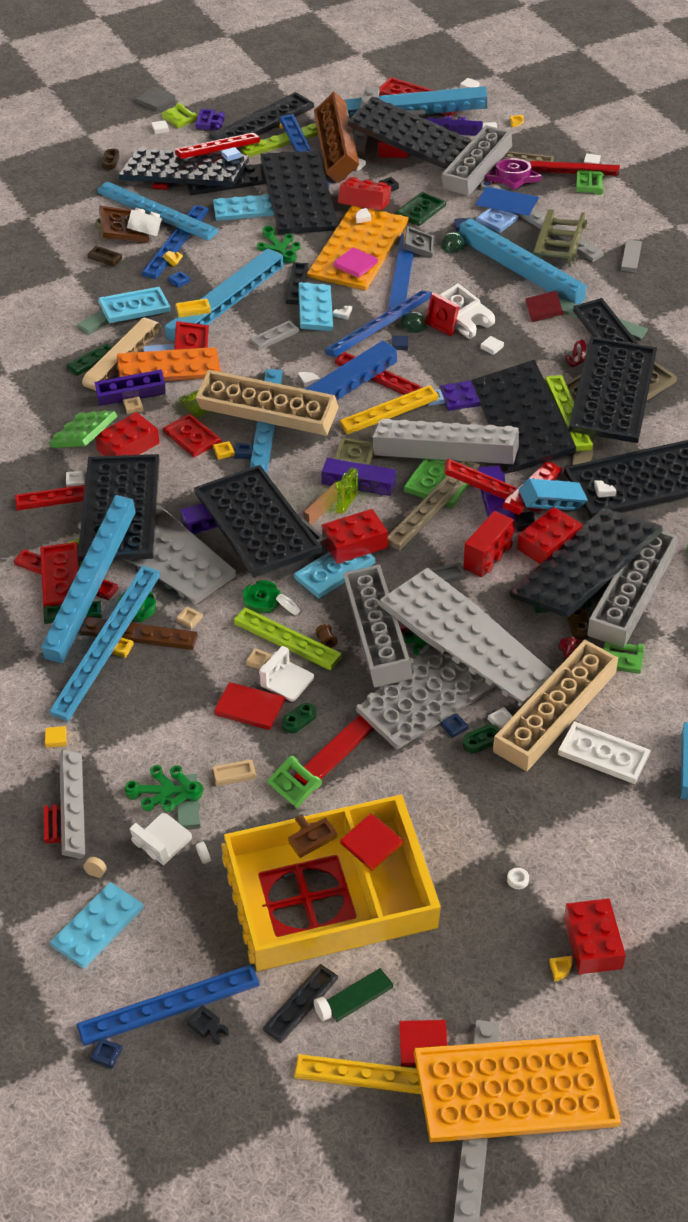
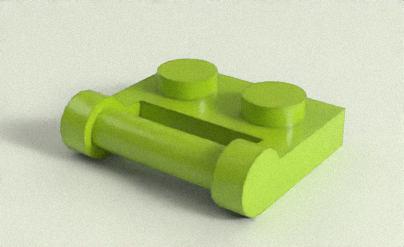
[161,103,198,129]

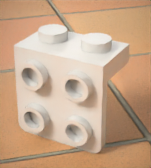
[127,208,162,236]
[259,646,314,702]
[130,813,192,866]

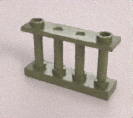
[534,209,587,267]

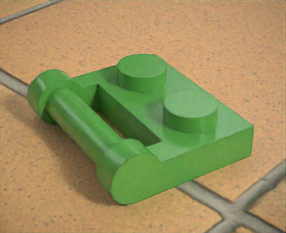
[576,170,604,195]
[604,641,645,674]
[267,755,322,808]

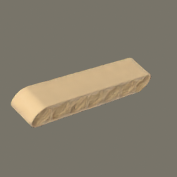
[82,318,160,391]

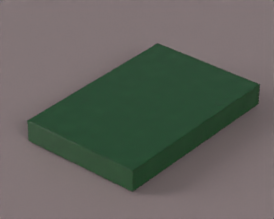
[395,191,446,226]

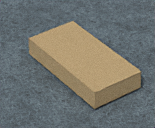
[212,759,257,786]

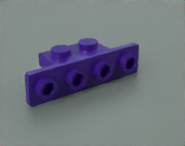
[426,116,483,136]

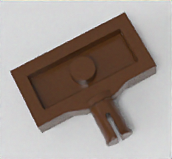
[288,814,338,858]

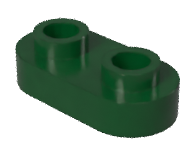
[282,703,317,734]
[463,725,500,753]

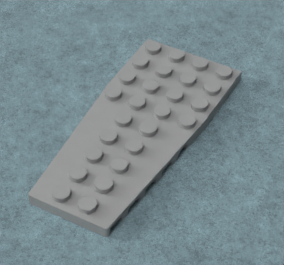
[78,505,236,605]
[378,568,554,706]
[356,644,498,750]

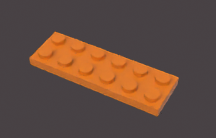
[117,347,221,381]

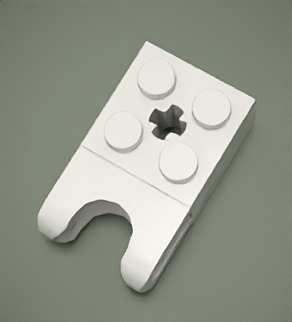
[440,284,495,339]

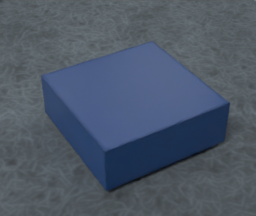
[168,271,191,288]

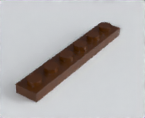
[80,617,198,650]

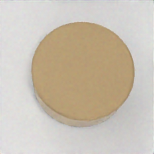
[84,857,107,878]

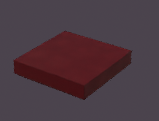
[525,290,563,322]

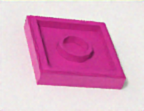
[334,247,378,278]

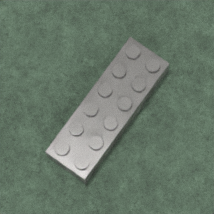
[442,125,512,196]

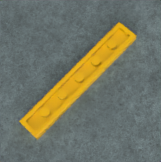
[339,385,438,434]
[294,1054,421,1094]

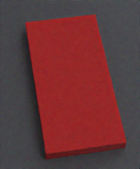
[40,542,80,607]

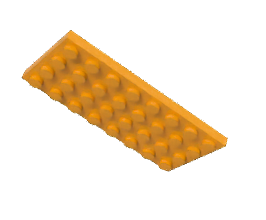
[307,206,409,291]
[414,1035,621,1142]

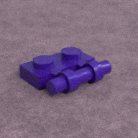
[195,109,225,131]

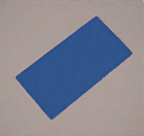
[475,187,539,216]

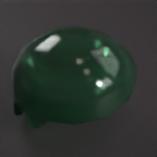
[441,232,466,253]
[401,311,426,333]

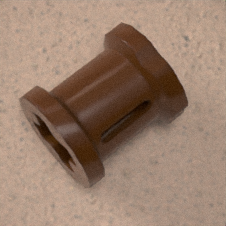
[315,624,338,648]

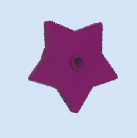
[485,158,542,190]

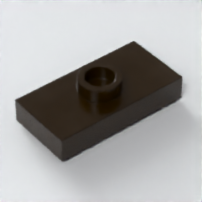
[87,246,123,267]

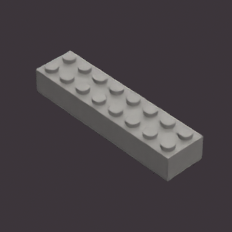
[373,419,519,464]
[587,531,678,648]
[343,564,413,687]

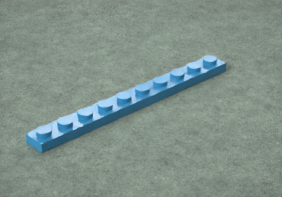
[97,181,218,241]
[250,369,283,473]
[49,565,160,722]

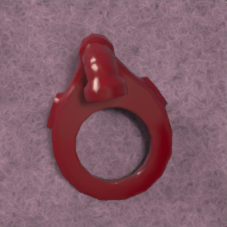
[565,339,586,367]
[558,637,582,659]

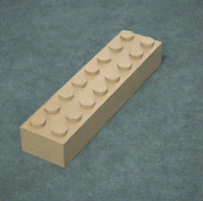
[196,370,339,436]
[493,640,618,772]

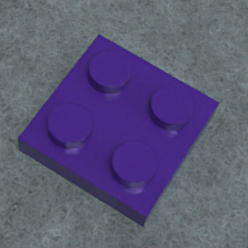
[439,381,481,411]

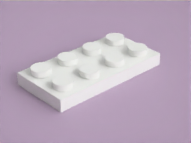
[558,722,651,784]

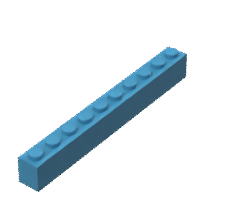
[344,86,488,119]
[459,218,587,304]
[165,248,283,342]
[41,495,136,663]

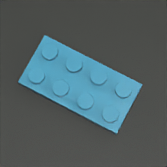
[213,194,274,221]
[298,282,333,331]
[98,287,171,323]
[294,552,375,599]
[50,882,144,969]

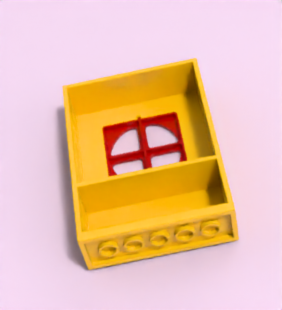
[221,794,441,972]

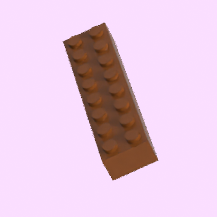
[314,91,359,183]

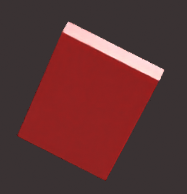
[163,413,222,458]
[214,682,285,730]

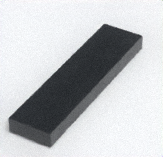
[286,262,309,305]
[263,964,338,1043]

